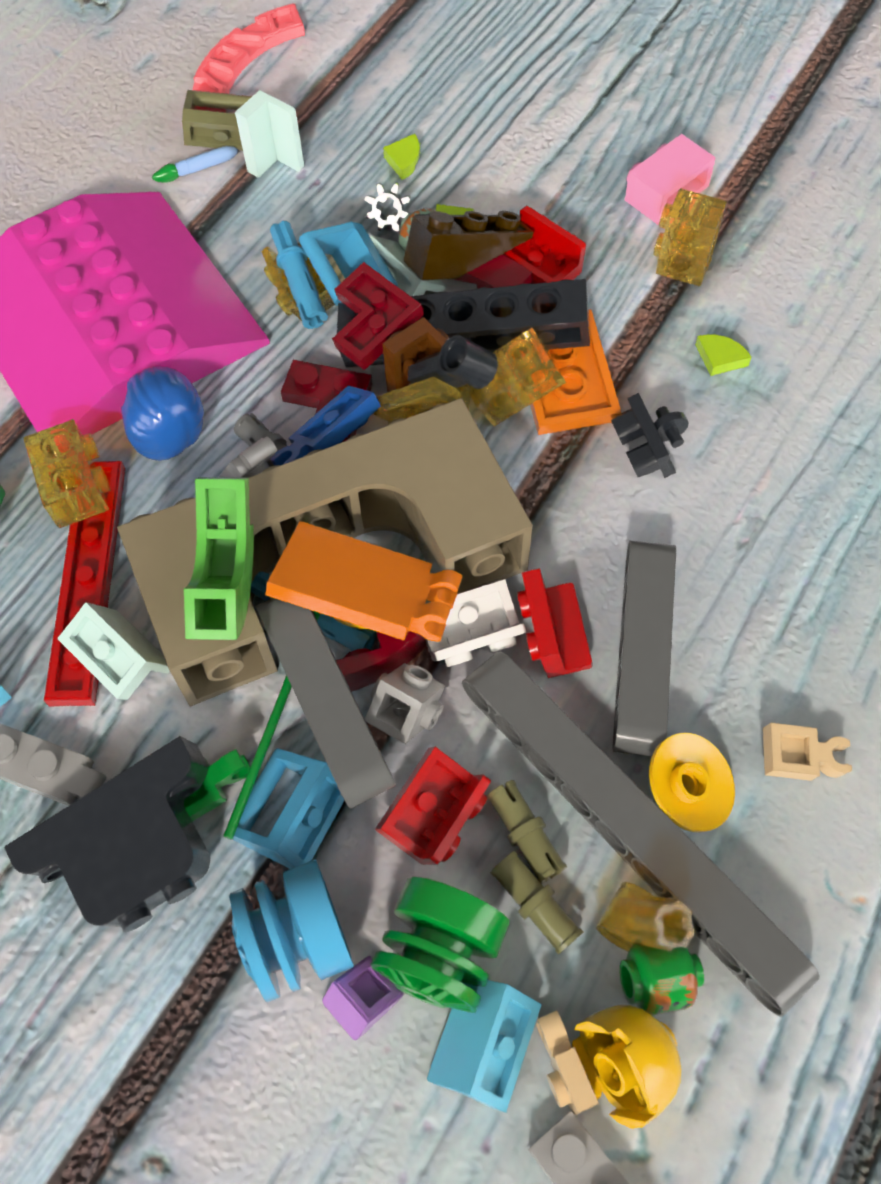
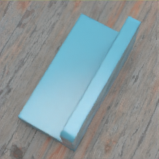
[427,980,542,1113]

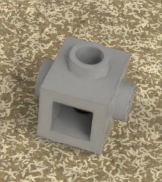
[365,663,445,744]

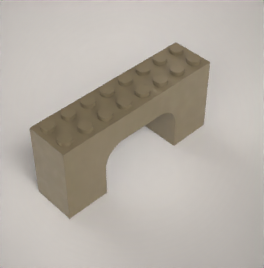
[117,398,532,707]

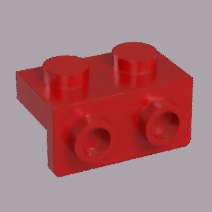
[502,205,586,284]
[517,568,593,678]
[374,746,491,865]

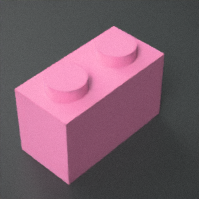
[625,134,716,225]

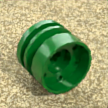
[371,877,510,1013]

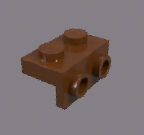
[383,317,451,406]

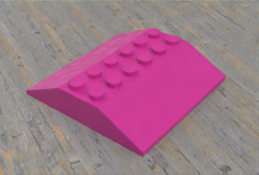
[0,192,270,455]

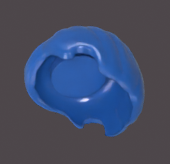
[121,366,204,461]

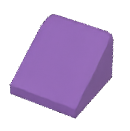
[322,955,404,1040]

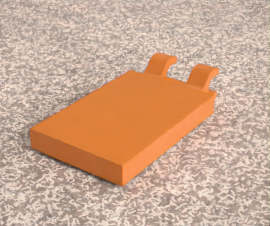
[517,309,622,435]
[266,521,462,642]

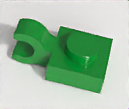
[184,750,250,821]

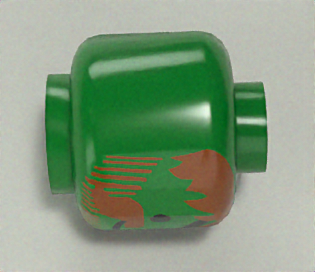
[619,938,704,1016]

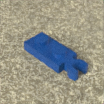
[271,386,381,466]

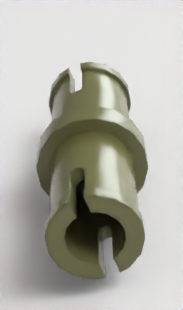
[487,780,567,884]
[490,851,584,955]

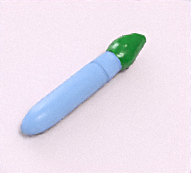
[152,146,238,183]

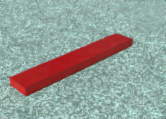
[44,461,126,707]

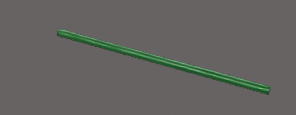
[223,611,321,840]

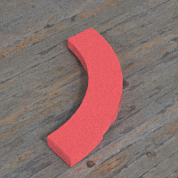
[192,3,305,113]

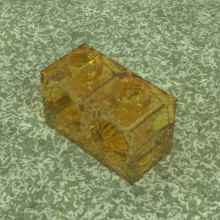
[653,188,727,287]
[465,327,566,427]
[23,419,111,529]

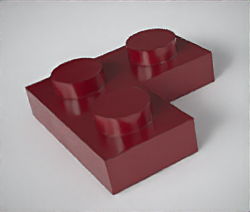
[332,262,424,371]
[281,359,373,444]

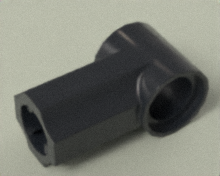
[408,335,498,399]

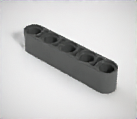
[612,540,676,756]
[255,598,396,809]

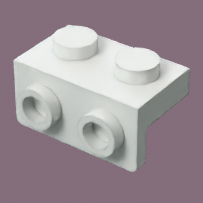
[426,579,526,667]

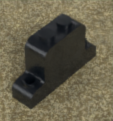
[4,736,210,932]

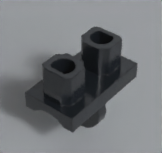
[611,393,689,478]

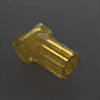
[596,882,695,952]

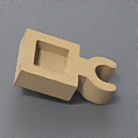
[763,723,852,781]
[535,1010,599,1115]

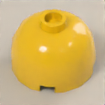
[572,1005,681,1129]

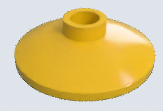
[649,733,735,833]

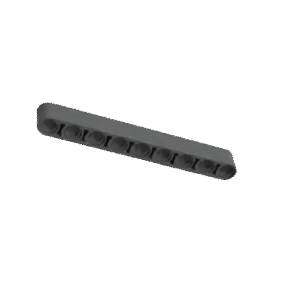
[462,651,820,1017]

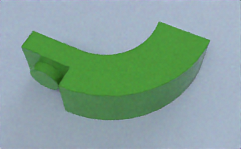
[184,477,254,640]

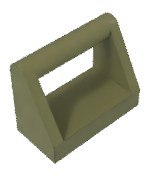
[182,90,252,151]

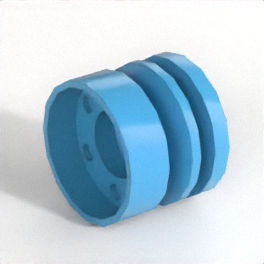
[229,859,354,1003]

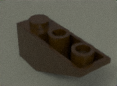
[403,211,534,280]

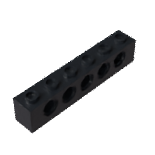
[337,279,590,368]

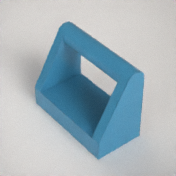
[299,222,398,306]
[233,748,344,869]

